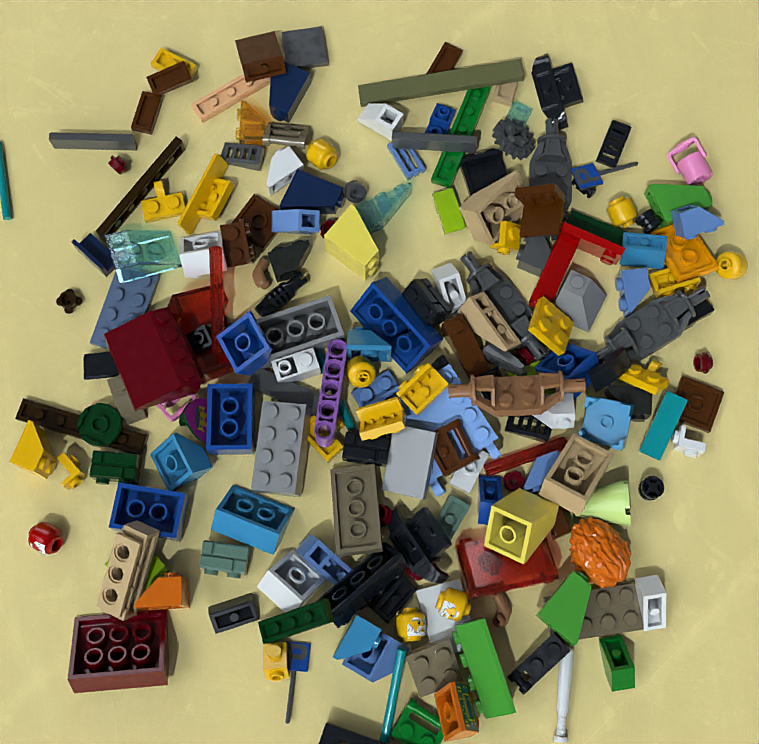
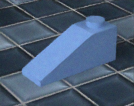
[295,534,352,585]

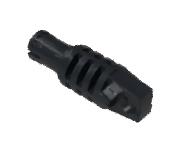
[255,272,308,318]

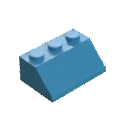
[211,485,294,555]

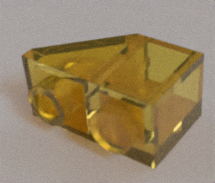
[236,101,266,148]

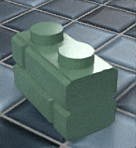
[199,540,251,579]

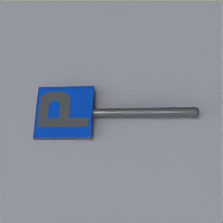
[570,162,638,190]
[283,641,311,724]

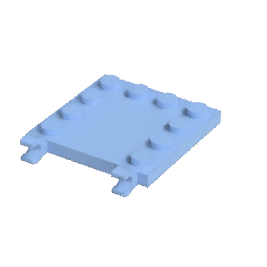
[389,364,502,497]

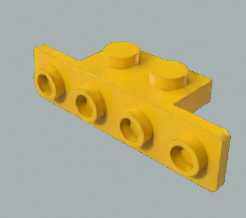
[177,154,235,235]

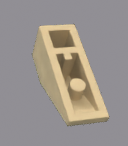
[457,292,521,352]

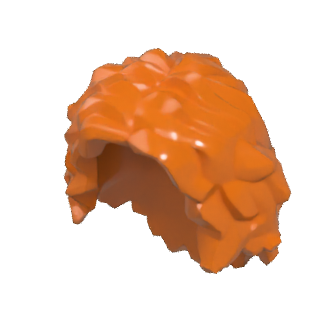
[569,517,632,588]

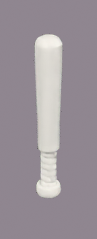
[553,647,574,743]

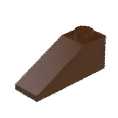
[441,313,490,379]

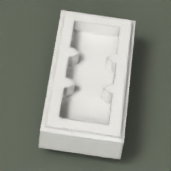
[449,450,489,494]

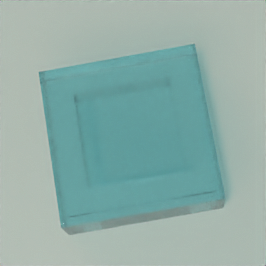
[505,101,533,127]

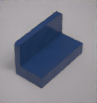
[71,233,121,277]

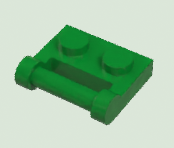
[390,697,444,744]

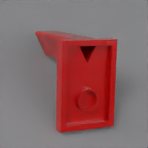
[529,222,625,309]

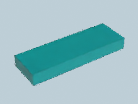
[639,391,688,461]

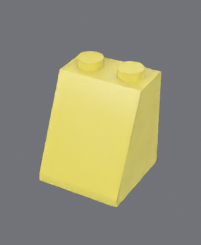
[324,204,379,281]
[484,488,559,564]

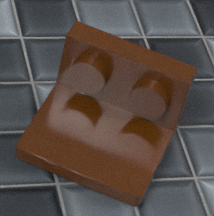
[514,183,566,238]
[220,219,256,268]

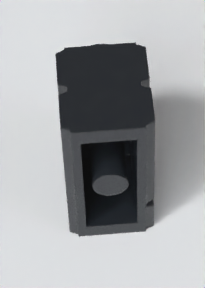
[402,278,452,326]
[342,429,390,467]

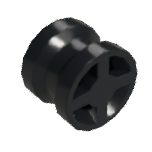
[635,209,662,234]
[638,476,664,501]

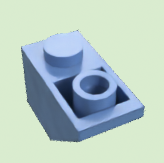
[670,204,725,240]
[271,209,320,235]
[615,268,650,318]
[522,450,560,494]

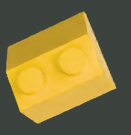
[9,420,56,479]

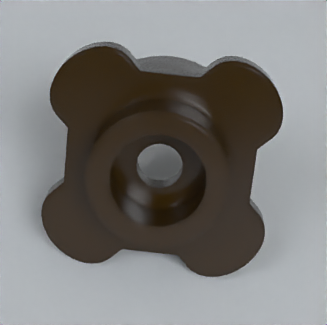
[56,289,82,314]

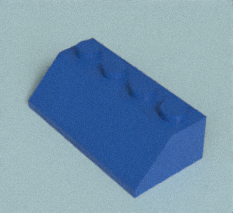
[350,277,443,374]

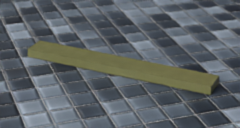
[358,59,524,107]

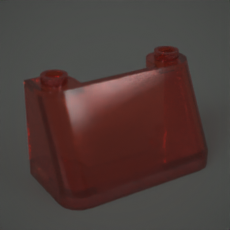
[454,537,560,601]

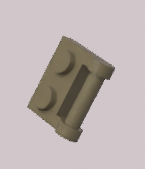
[263,122,309,149]

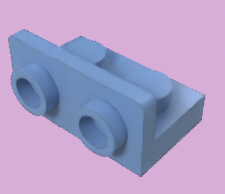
[351,370,400,407]

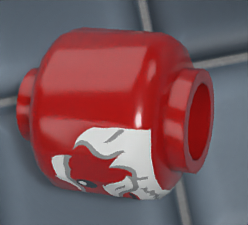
[28,522,63,555]

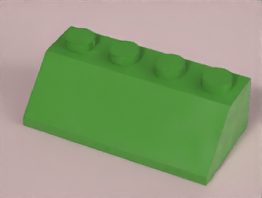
[452,617,516,719]

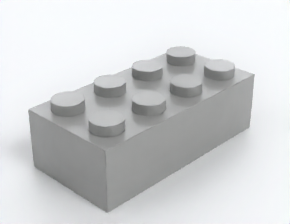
[256,295,345,369]
[251,401,312,497]

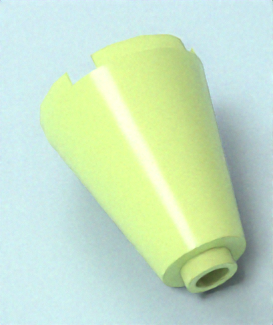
[575,480,631,526]

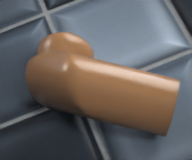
[252,258,270,290]
[492,592,512,628]

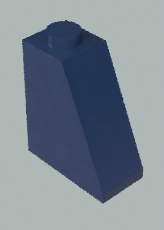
[269,62,311,123]
[280,169,346,214]

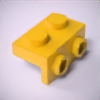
[648,268,701,299]
[396,363,449,416]
[356,397,406,441]

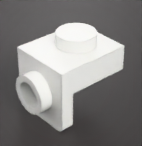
[671,425,706,458]

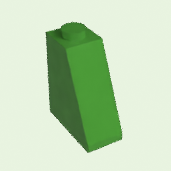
[644,184,713,228]
[535,571,592,646]

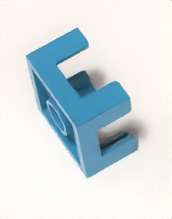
[578,395,634,451]

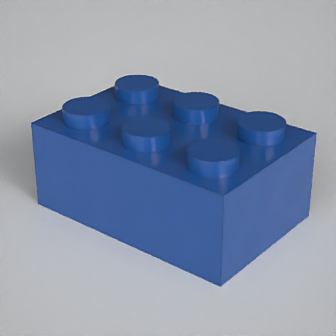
[206,383,255,455]
[109,482,190,542]

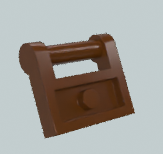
[433,419,481,477]

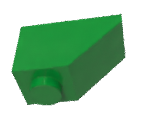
[599,635,635,692]

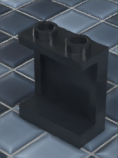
[460,148,507,197]

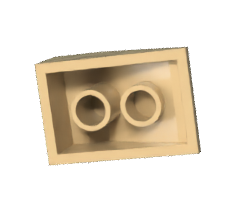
[459,171,525,245]
[539,433,614,516]

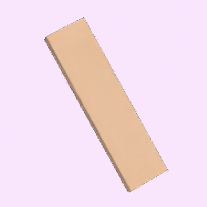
[191,74,270,123]

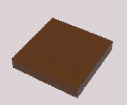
[232,194,279,251]
[675,376,724,433]

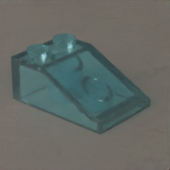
[105,230,182,284]

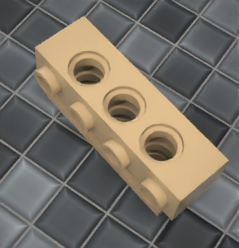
[97,521,160,621]

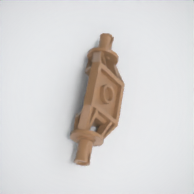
[448,370,586,417]

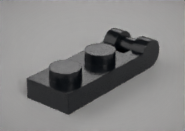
[507,632,571,695]

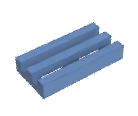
[387,142,426,181]

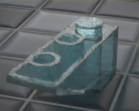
[355,182,412,234]

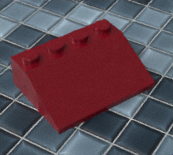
[104,307,202,411]
[68,609,169,693]

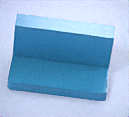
[620,232,667,269]

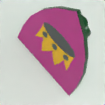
[179,398,207,443]

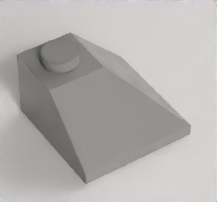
[554,270,607,333]

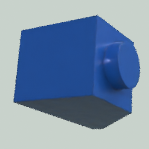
[477,475,503,525]

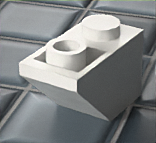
[357,103,404,141]
[271,347,321,382]

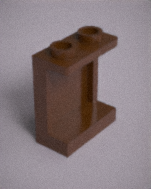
[235,31,286,83]

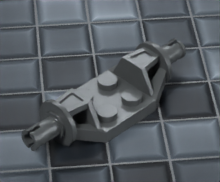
[529,118,572,241]
[460,251,549,361]
[596,285,710,364]

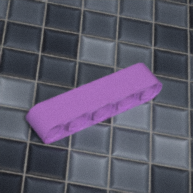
[314,339,348,447]

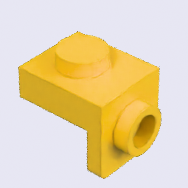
[490,221,521,255]
[57,452,86,490]
[263,642,289,681]

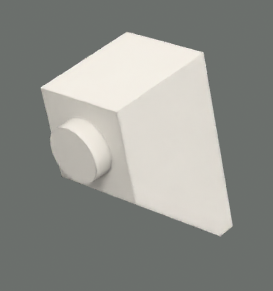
[266,146,305,196]
[431,263,466,317]
[532,393,575,429]
[635,575,666,631]

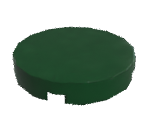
[77,403,123,448]

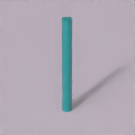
[0,142,12,220]
[315,350,356,432]
[380,648,407,743]

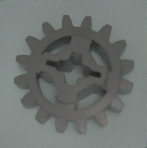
[492,118,536,160]

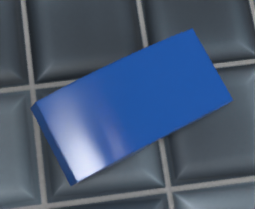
[425,103,456,134]

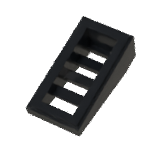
[596,120,632,168]
[504,415,552,444]

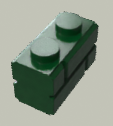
[89,450,142,485]

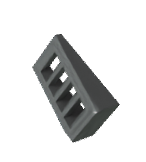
[221,143,265,171]
[482,343,527,376]

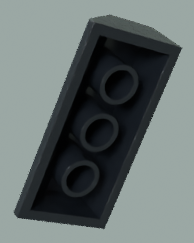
[316,541,408,628]

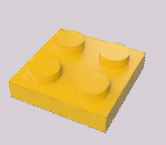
[528,296,574,356]

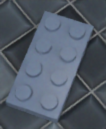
[90,264,160,350]

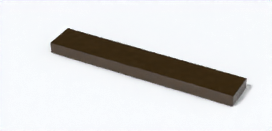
[96,136,185,242]
[15,398,148,457]

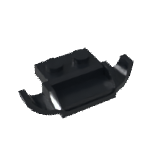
[531,53,583,130]
[388,504,452,584]

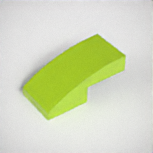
[432,188,465,234]

